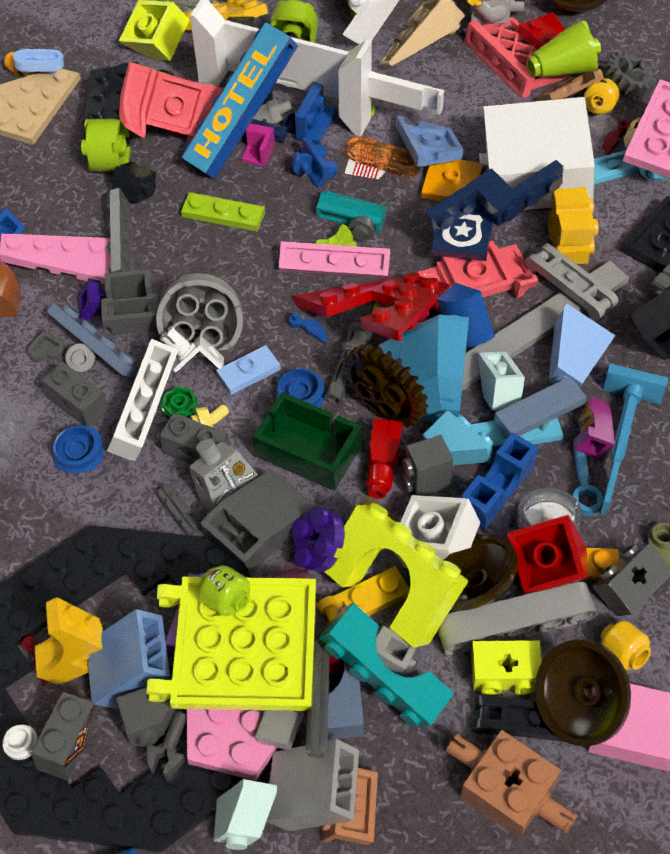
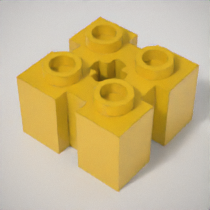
[547,187,598,264]

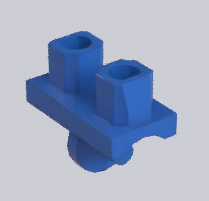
[291,137,338,188]

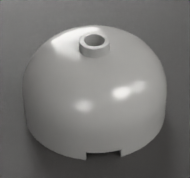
[156,273,243,358]

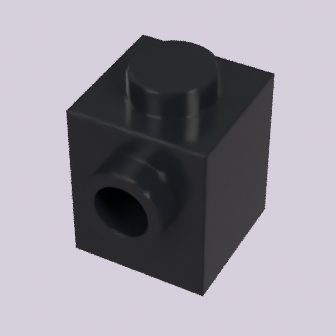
[112,161,157,203]

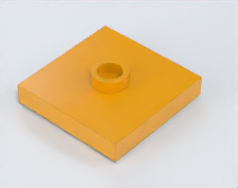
[421,160,483,201]

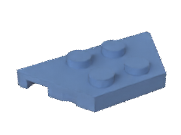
[395,116,464,167]

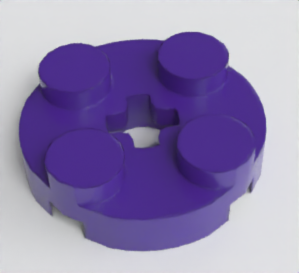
[291,507,345,572]

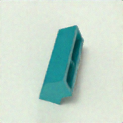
[316,190,388,233]

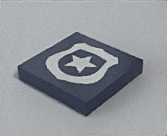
[431,208,493,261]

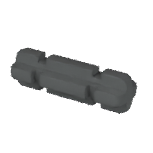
[157,484,201,535]

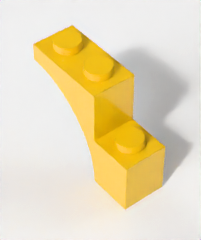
[35,598,102,685]

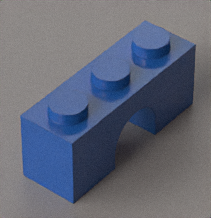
[461,432,539,531]

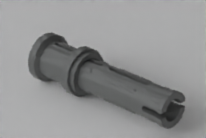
[324,323,372,405]

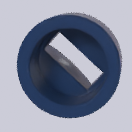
[283,112,296,134]

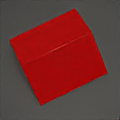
[507,515,588,595]

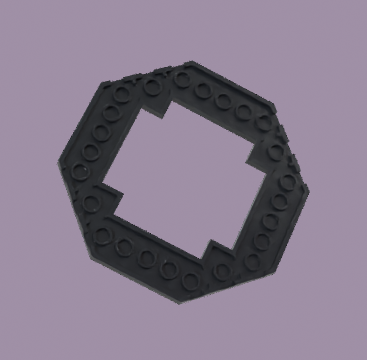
[0,526,277,853]

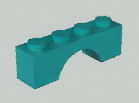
[319,603,454,728]

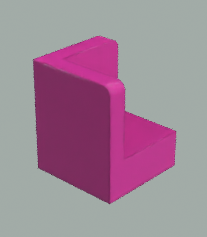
[242,123,275,166]

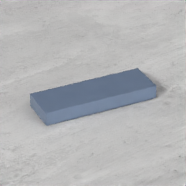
[494,377,587,437]

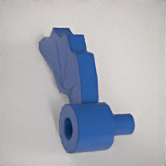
[289,312,327,344]

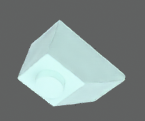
[478,352,525,411]
[214,779,277,850]

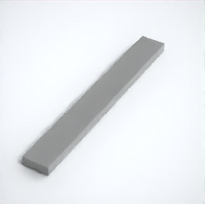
[462,260,629,391]

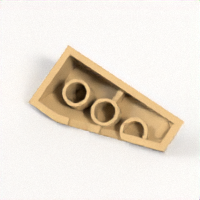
[377,0,465,69]

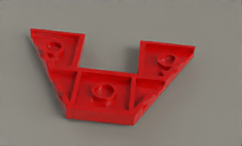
[294,273,450,341]

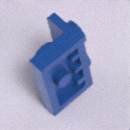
[295,82,337,144]

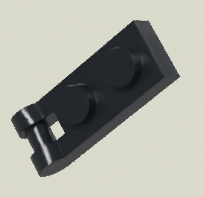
[472,695,565,742]

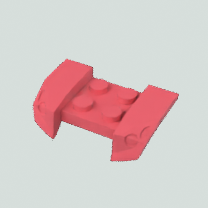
[119,62,224,143]
[416,241,538,313]

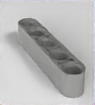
[438,582,598,655]

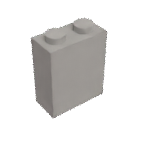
[266,739,359,831]

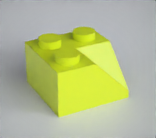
[119,0,190,61]

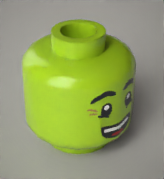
[199,565,250,616]

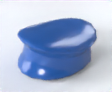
[276,368,325,407]
[52,425,104,473]

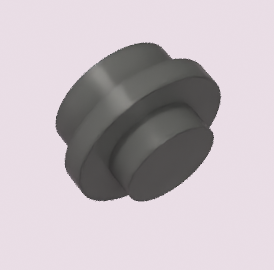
[348,216,375,241]

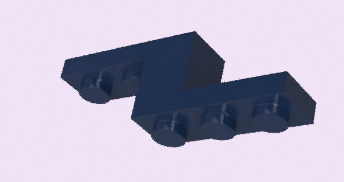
[425,160,563,235]

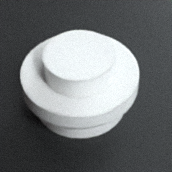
[3,725,38,760]

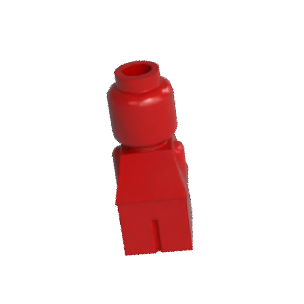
[365,418,403,499]

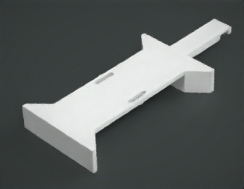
[190,0,444,136]

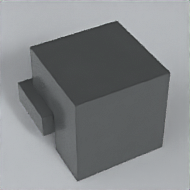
[101,269,159,335]

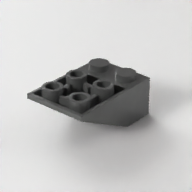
[200,469,315,575]

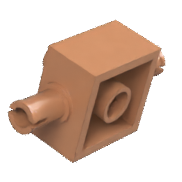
[446,730,578,839]

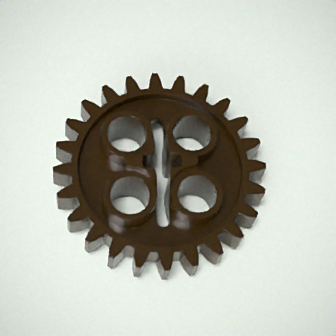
[342,344,429,428]

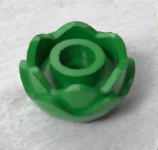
[161,386,198,418]

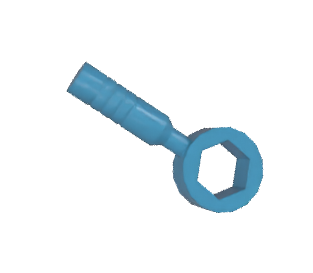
[571,449,603,516]

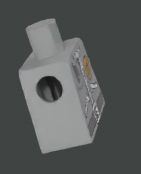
[189,439,259,512]

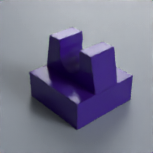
[78,280,107,320]

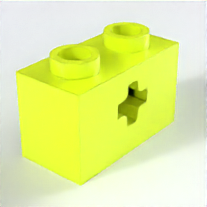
[471,640,542,696]

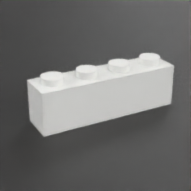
[107,339,178,461]

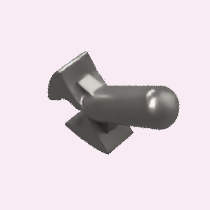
[147,711,187,778]

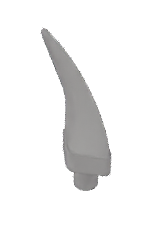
[253,98,293,124]

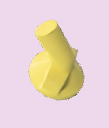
[191,405,229,427]

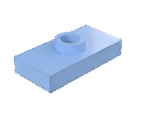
[216,345,281,395]

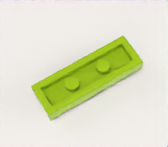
[181,192,265,232]

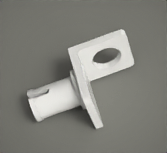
[160,326,224,373]

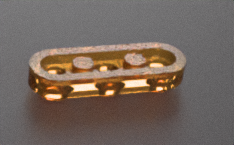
[347,136,420,177]

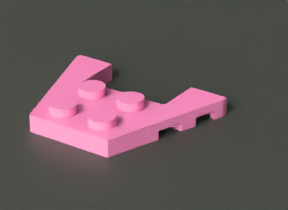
[187,709,301,781]

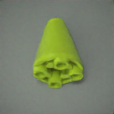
[527,20,601,77]

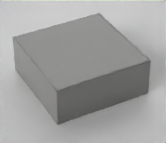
[255,710,302,750]

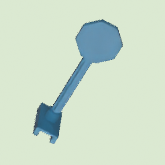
[600,364,668,515]

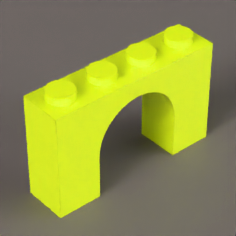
[324,503,468,648]

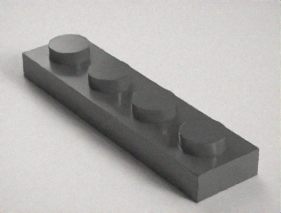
[107,188,133,273]

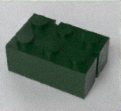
[253,392,362,491]

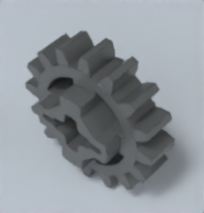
[603,51,657,98]

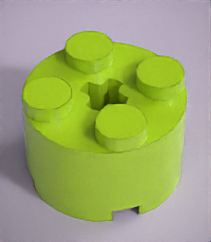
[269,0,318,43]
[81,119,130,172]

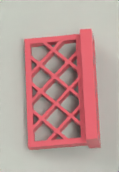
[464,17,570,99]

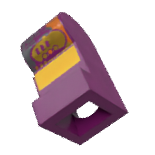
[573,398,615,459]

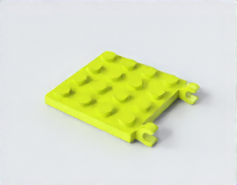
[146,577,316,711]

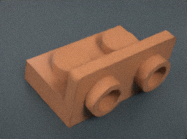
[318,768,378,845]

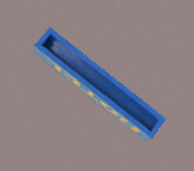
[182,22,298,179]

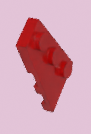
[517,12,565,50]

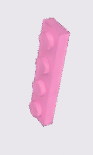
[279,241,390,278]

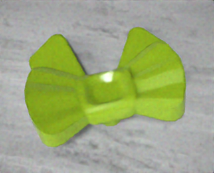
[316,224,357,247]

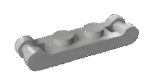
[525,243,619,320]

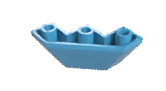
[378,315,469,423]

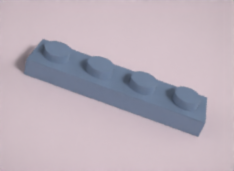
[47,303,139,380]

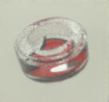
[590,114,616,137]

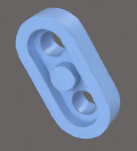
[13,49,64,73]

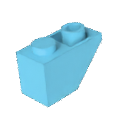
[423,410,495,465]

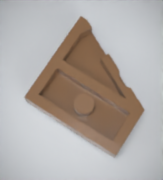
[536,69,604,101]

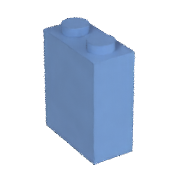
[88,609,170,709]

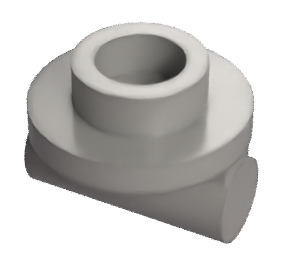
[65,343,96,372]

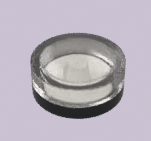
[517,488,582,532]

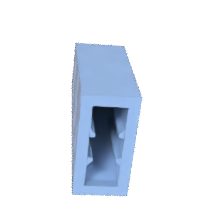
[549,304,615,388]

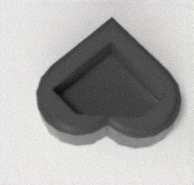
[27,330,66,363]

